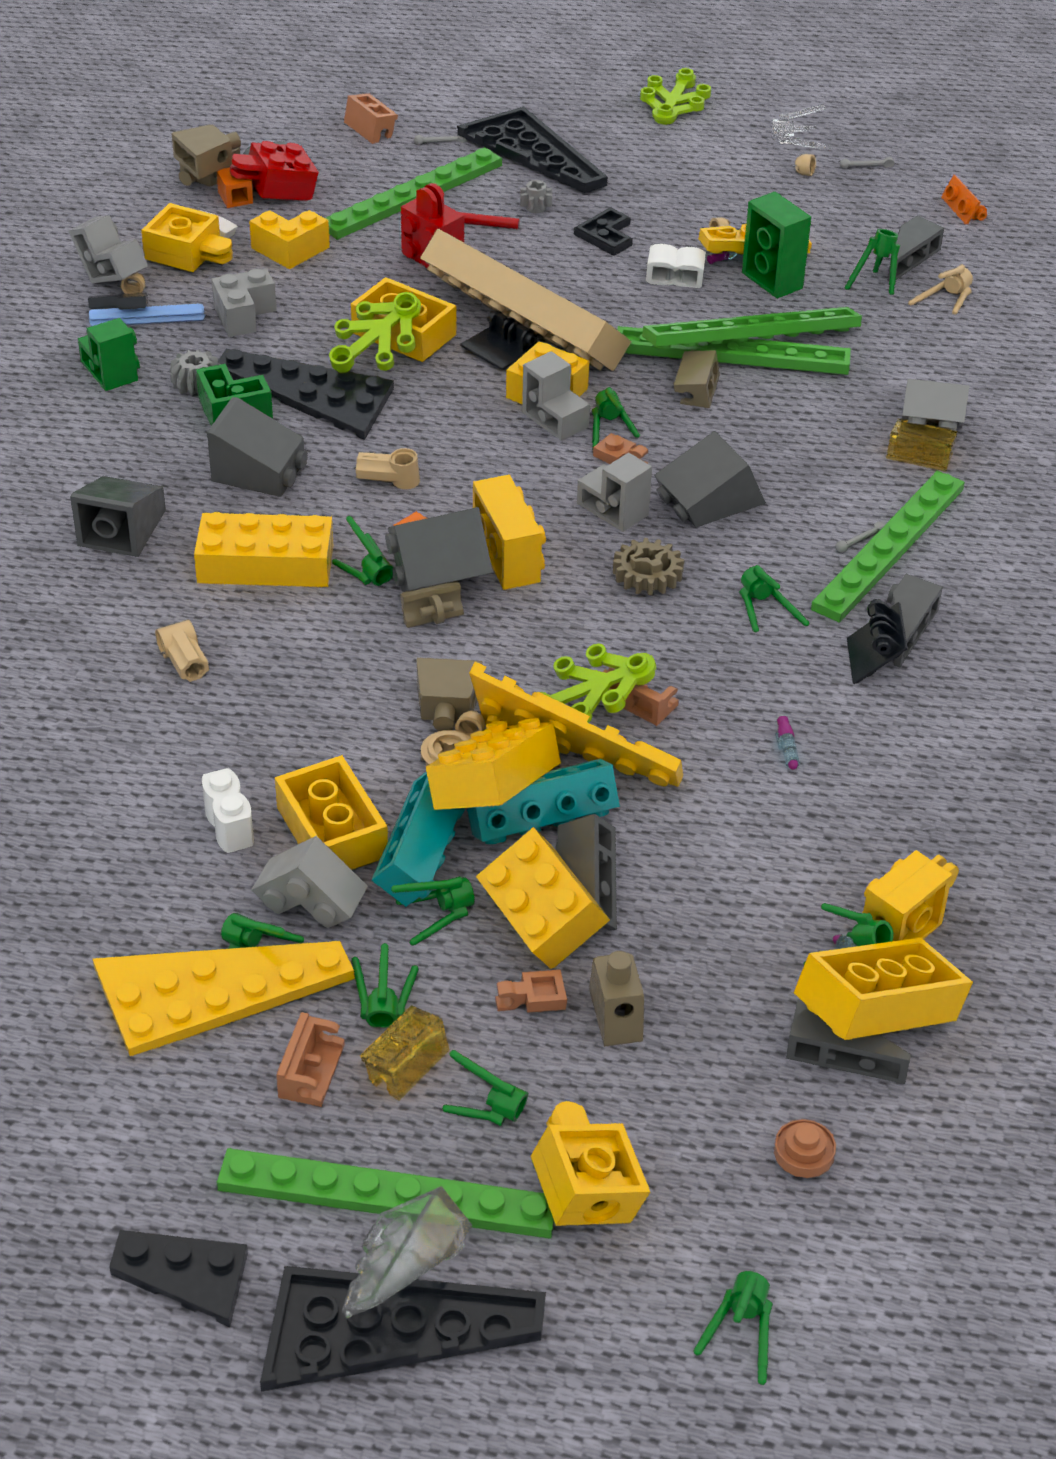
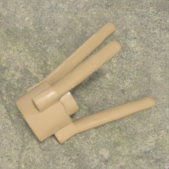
[908,264,973,314]

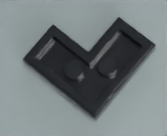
[573,207,633,256]
[88,293,148,310]

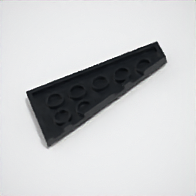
[457,106,608,193]
[218,349,394,440]
[260,1266,546,1392]

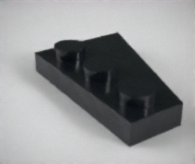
[109,1230,248,1327]

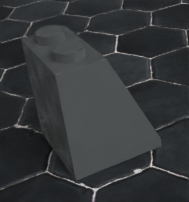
[207,397,308,497]
[654,431,766,528]
[70,476,166,557]
[385,507,493,592]

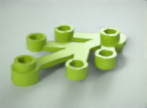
[640,68,711,125]
[329,292,421,373]
[541,643,656,723]

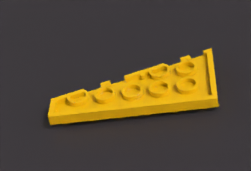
[469,661,683,787]
[92,941,355,1056]

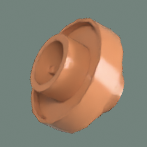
[774,1119,836,1178]

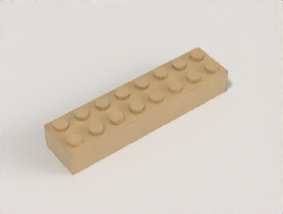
[420,229,632,371]

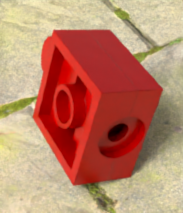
[229,141,319,201]
[401,183,464,268]

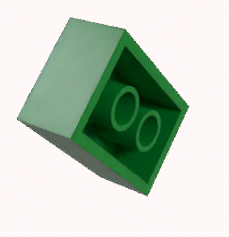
[742,191,812,299]

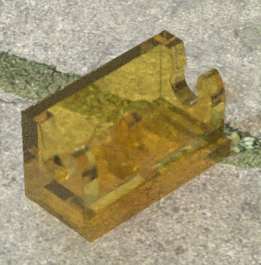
[886,419,958,472]
[360,1005,450,1101]

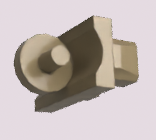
[400,581,464,628]

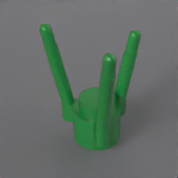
[845,229,900,295]
[591,387,640,449]
[332,516,393,586]
[739,565,809,632]
[391,876,475,946]
[804,903,893,965]
[221,913,304,949]
[352,943,419,1028]
[442,1050,528,1126]
[693,1271,773,1385]

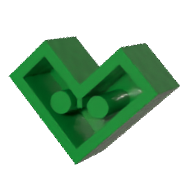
[77,318,140,391]
[196,364,273,426]

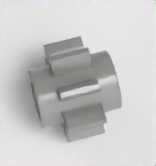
[520,180,552,213]

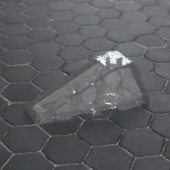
[341,1186,472,1318]

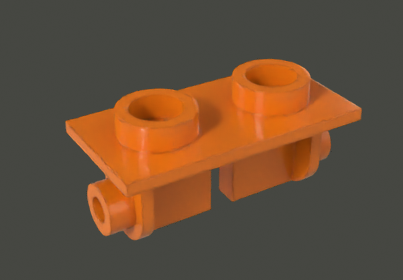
[941,175,987,224]

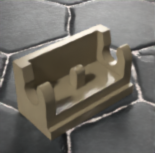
[674,350,720,408]

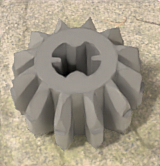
[170,349,220,396]

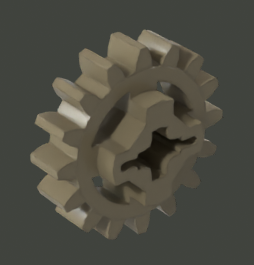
[613,538,684,595]

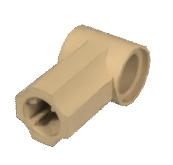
[356,448,420,489]
[155,620,209,682]

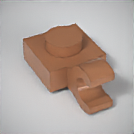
[593,433,648,464]
[495,970,567,1013]

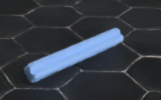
[89,304,205,326]

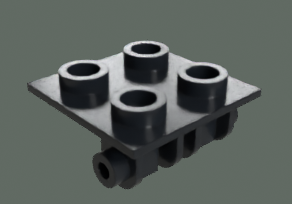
[460,311,539,370]
[847,599,908,684]

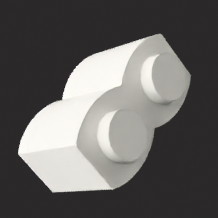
[646,244,706,288]
[202,768,254,853]

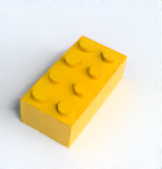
[194,512,334,587]
[426,718,561,810]
[793,938,973,1040]

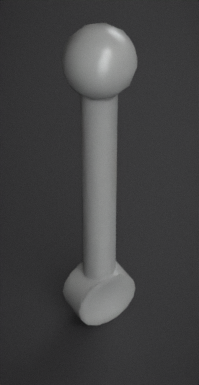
[414,135,468,145]
[840,157,894,169]
[835,522,885,553]

